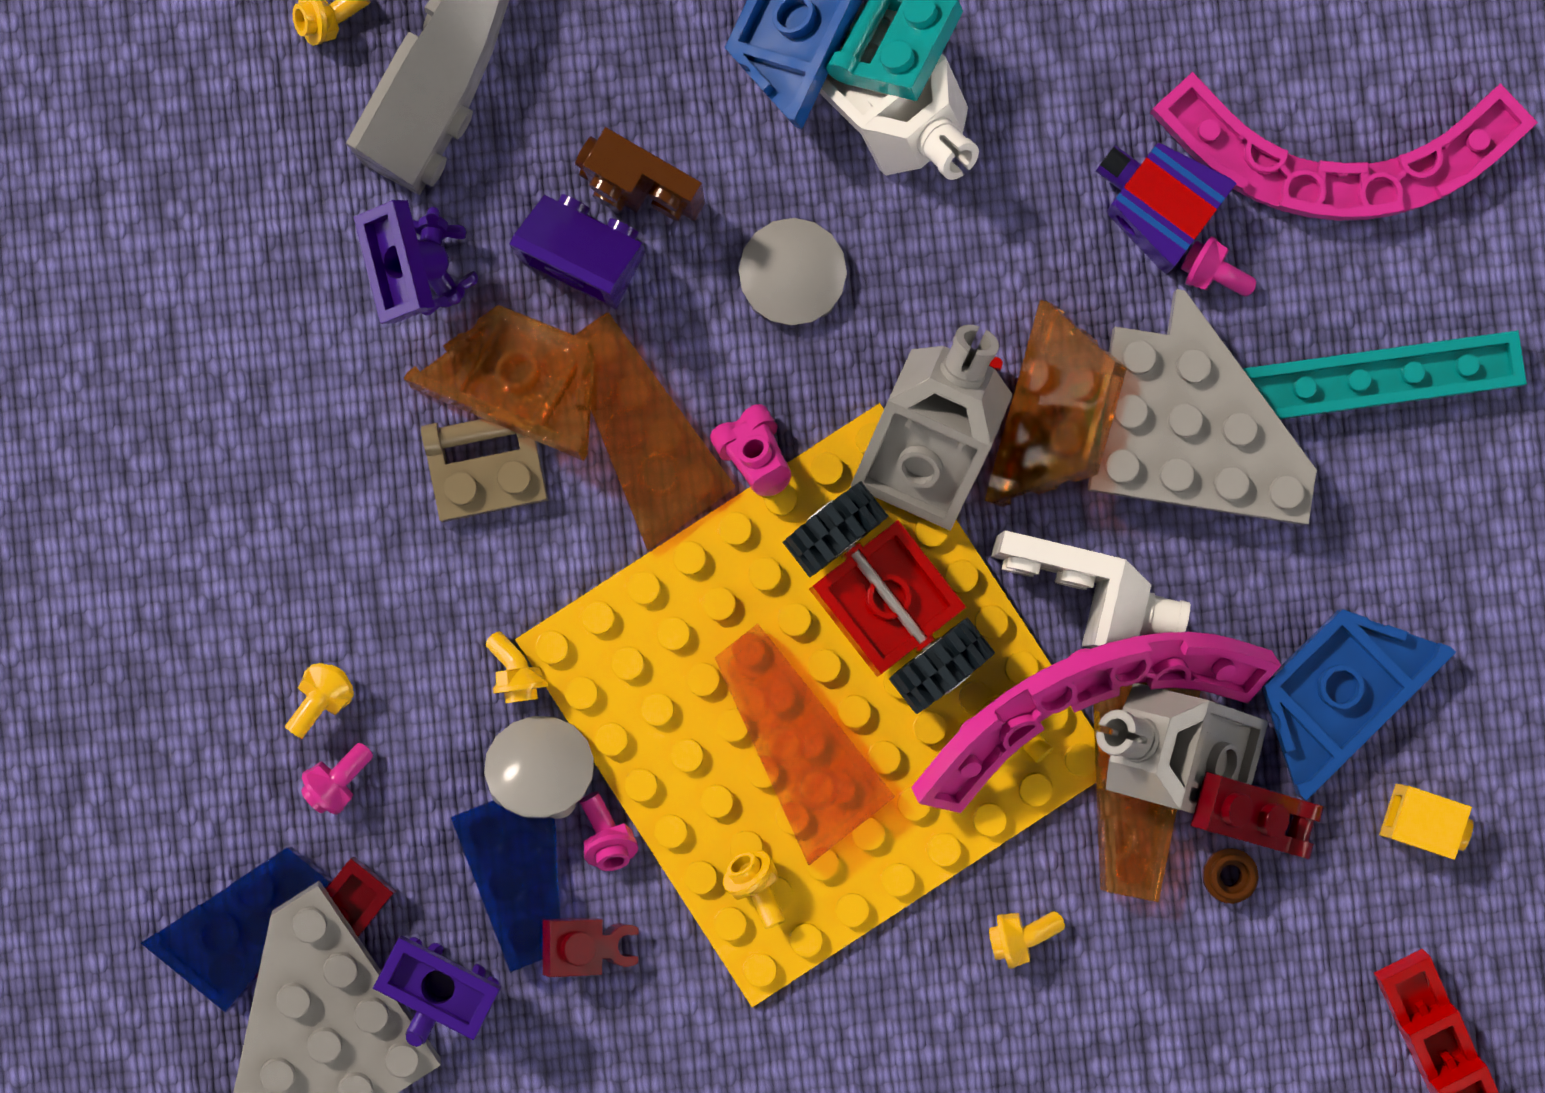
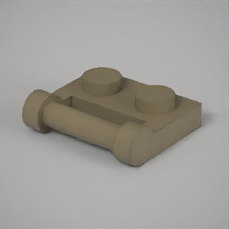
[421,404,549,522]

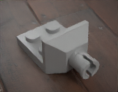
[850,325,1012,531]
[1096,683,1269,814]

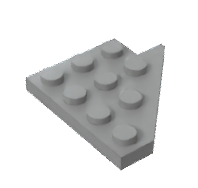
[1087,289,1317,525]
[233,881,441,1093]

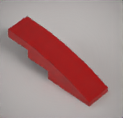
[1374,948,1499,1093]

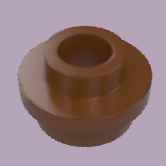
[1202,848,1259,904]

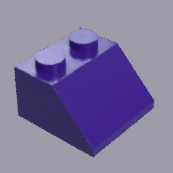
[509,194,645,309]

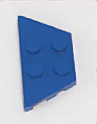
[725,0,863,129]
[1261,609,1456,801]

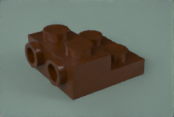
[575,127,705,221]

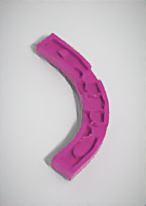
[1150,72,1538,221]
[911,632,1281,813]

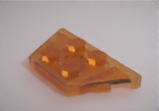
[984,300,1127,507]
[404,305,595,461]

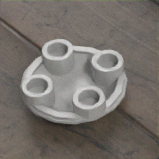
[739,218,847,326]
[484,716,594,819]

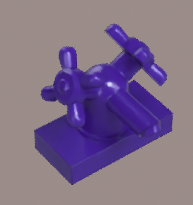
[353,200,478,324]
[372,935,501,1047]

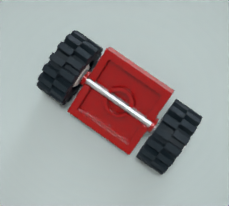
[782,481,995,714]

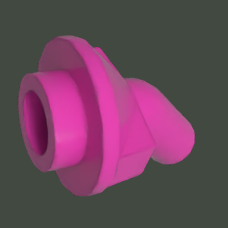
[1181,236,1256,297]
[301,743,373,815]
[579,791,638,871]

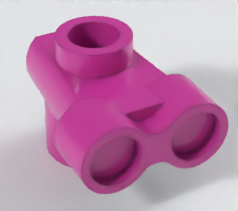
[710,404,791,496]

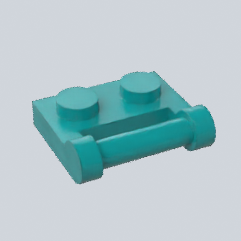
[826,0,963,101]

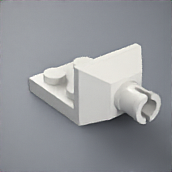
[819,0,979,180]
[991,530,1191,649]

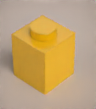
[1379,784,1474,860]

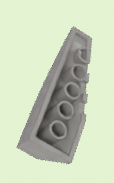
[346,0,509,195]

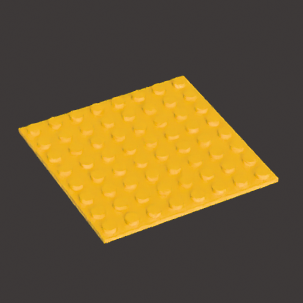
[515,403,1110,1007]

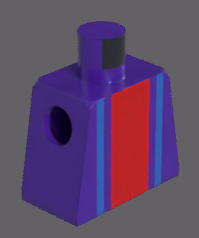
[1096,143,1237,274]

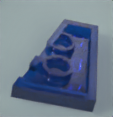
[450,800,561,973]
[141,846,333,1012]

